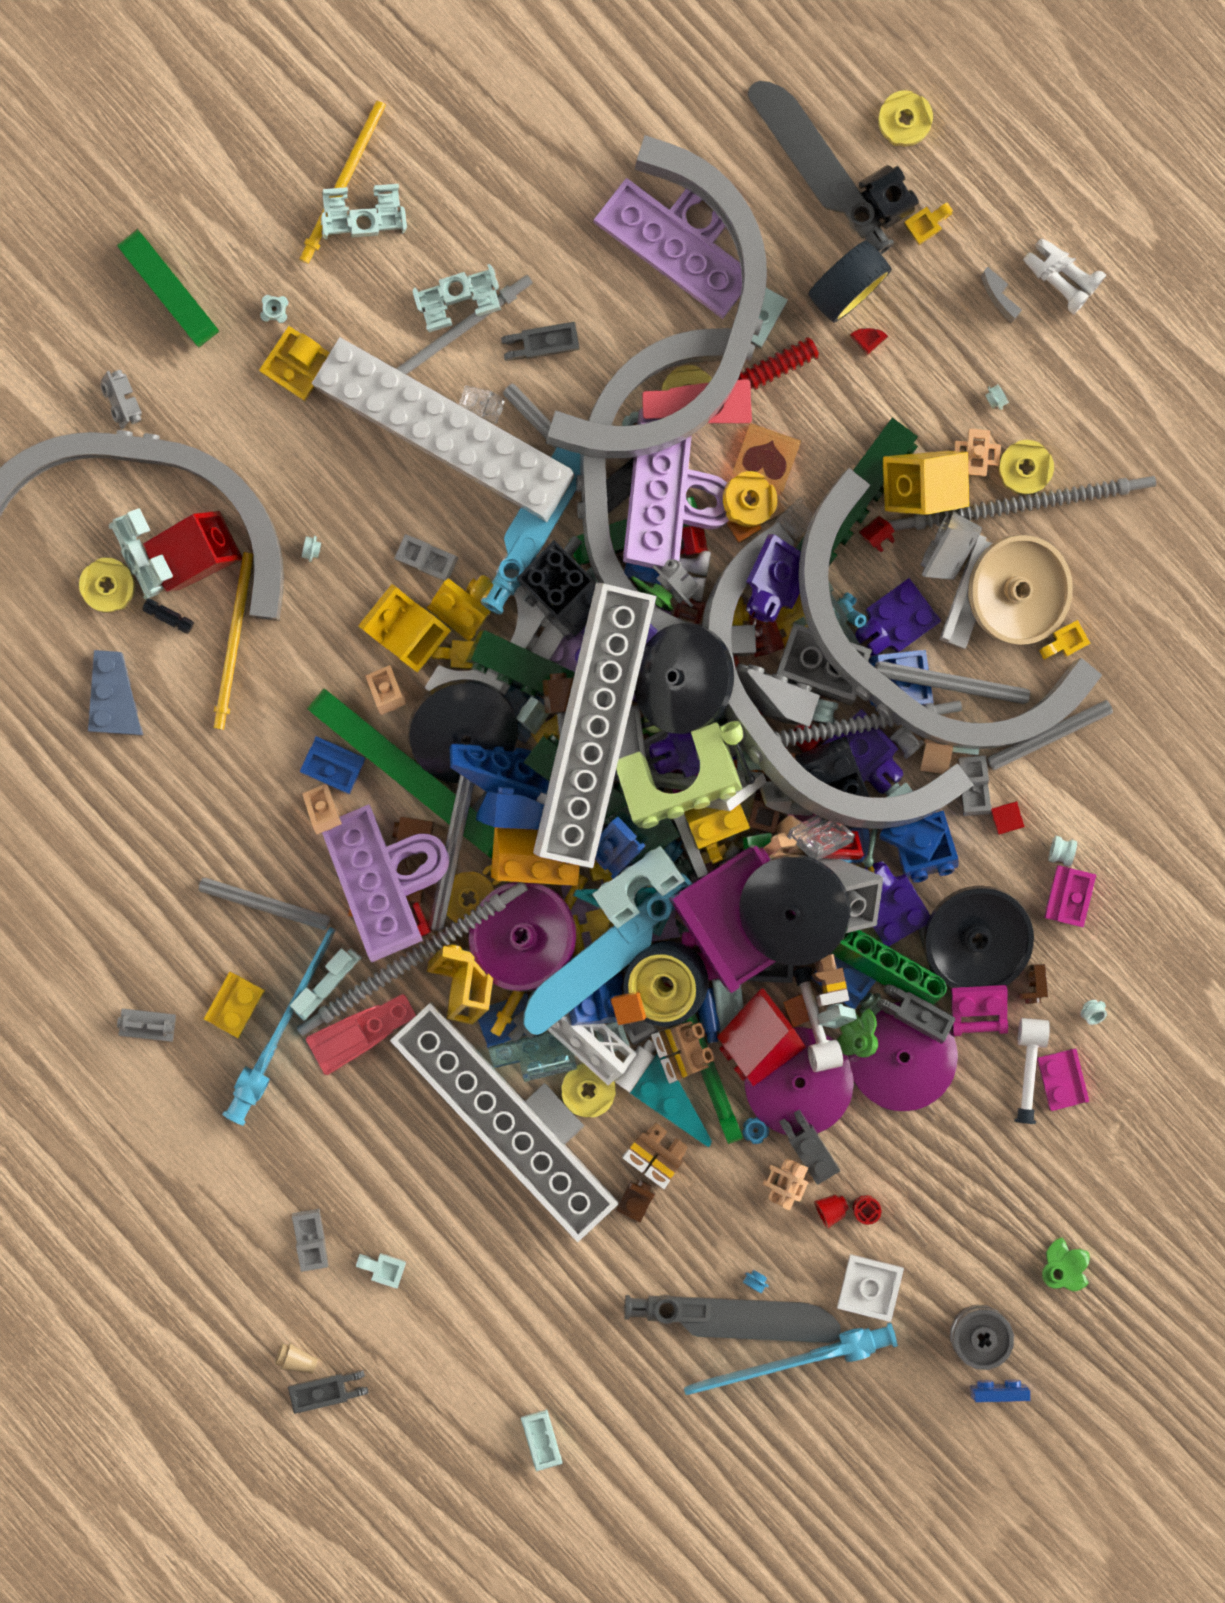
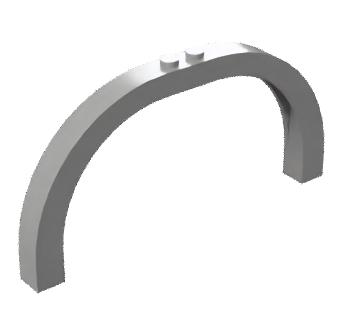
[546,135,767,458]
[576,328,756,656]
[0,430,284,621]
[799,468,1102,749]
[702,522,973,829]

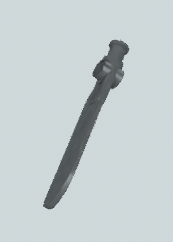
[748,81,894,255]
[624,1294,841,1343]

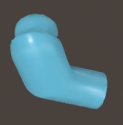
[838,592,867,627]

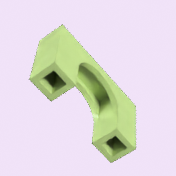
[616,722,743,828]

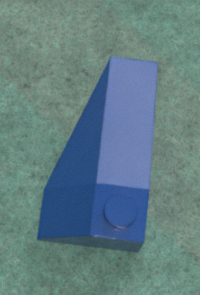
[450,744,550,801]
[476,787,544,830]

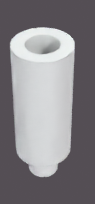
[614,1039,656,1092]

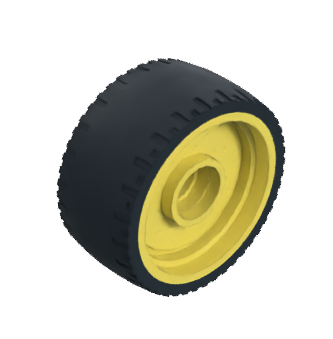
[808,240,892,323]
[623,941,709,1027]

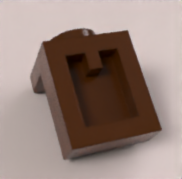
[1018,964,1048,1004]
[616,1179,655,1223]

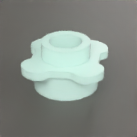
[260,295,289,323]

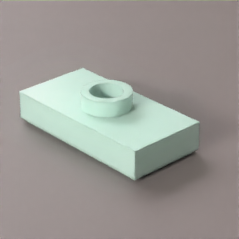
[751,288,788,348]
[712,978,744,1034]
[521,1409,563,1471]

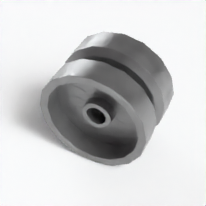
[950,1305,1014,1370]

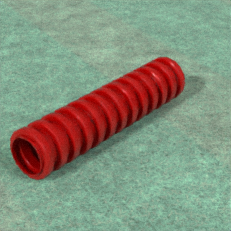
[738,337,819,390]

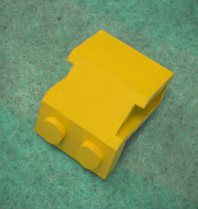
[358,584,451,673]
[427,945,493,1024]

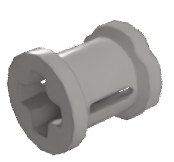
[889,726,924,759]

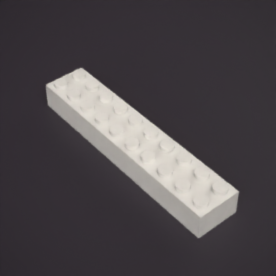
[312,337,575,522]
[533,583,656,868]
[390,1002,618,1242]

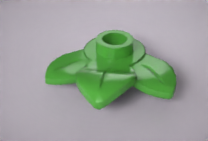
[631,576,674,612]
[836,1009,878,1058]
[1042,1238,1090,1291]

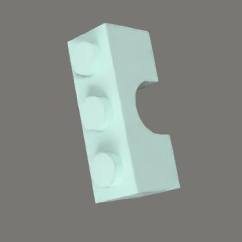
[593,846,685,929]

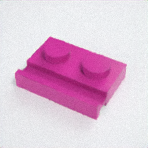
[1044,865,1096,928]
[1037,1048,1090,1111]

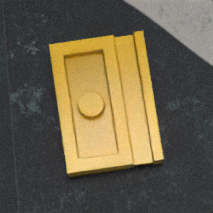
[427,578,491,641]
[203,971,265,1038]

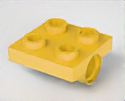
[259,326,330,402]

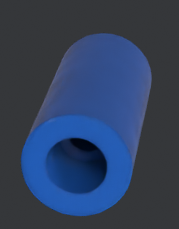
[698,988,721,1044]

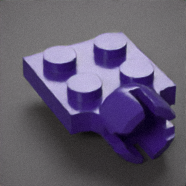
[746,534,801,622]
[855,578,941,656]
[822,709,904,794]
[649,716,737,779]
[865,862,931,947]

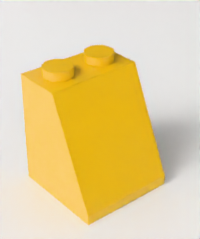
[883,451,969,515]
[684,804,750,849]

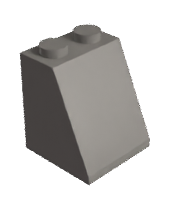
[808,855,883,933]

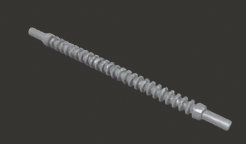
[888,476,1156,531]
[696,701,962,760]
[297,882,528,1036]

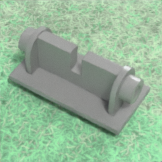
[101,370,142,430]
[652,559,698,607]
[117,1008,176,1042]

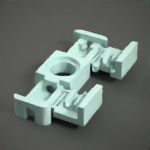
[321,184,407,239]
[413,264,501,332]
[109,508,173,600]
[290,948,362,1021]

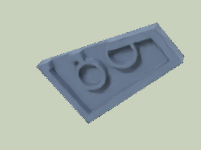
[88,650,144,736]

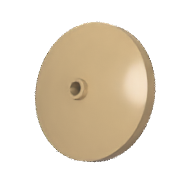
[968,535,1073,645]

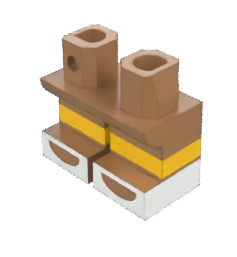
[811,954,849,1007]
[651,1021,715,1084]
[622,1122,688,1189]

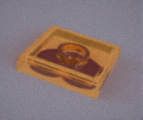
[732,423,801,493]

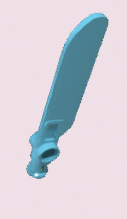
[481,447,580,615]
[523,872,692,1035]
[222,927,336,1126]
[684,1323,898,1395]

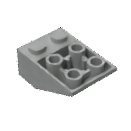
[920,512,982,580]
[735,664,820,727]

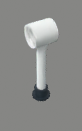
[793,967,843,1072]
[1014,1018,1050,1124]

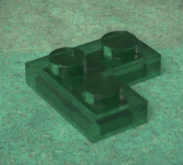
[604,805,681,865]

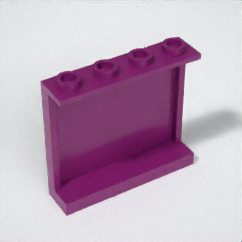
[669,845,796,993]

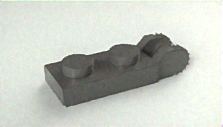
[501,322,580,361]
[876,984,955,1044]
[779,1110,840,1185]
[288,1370,369,1414]

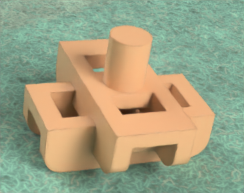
[954,429,1001,477]
[763,1159,808,1210]

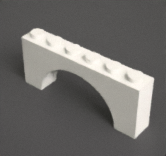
[425,553,549,696]

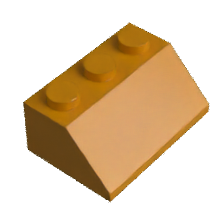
[491,827,580,886]

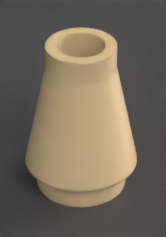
[275,1343,318,1374]

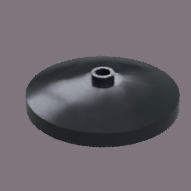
[634,623,734,734]
[408,679,518,783]
[739,855,851,966]
[924,886,1034,988]

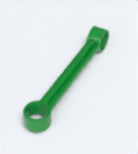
[682,1014,743,1145]

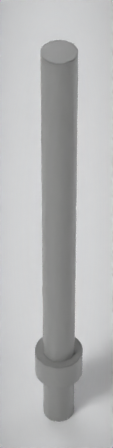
[396,275,533,375]

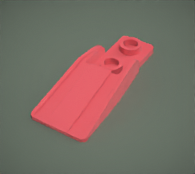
[642,380,752,424]
[306,994,416,1075]

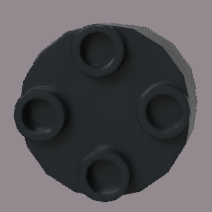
[859,165,919,229]

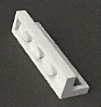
[939,535,993,649]
[547,1012,636,1085]

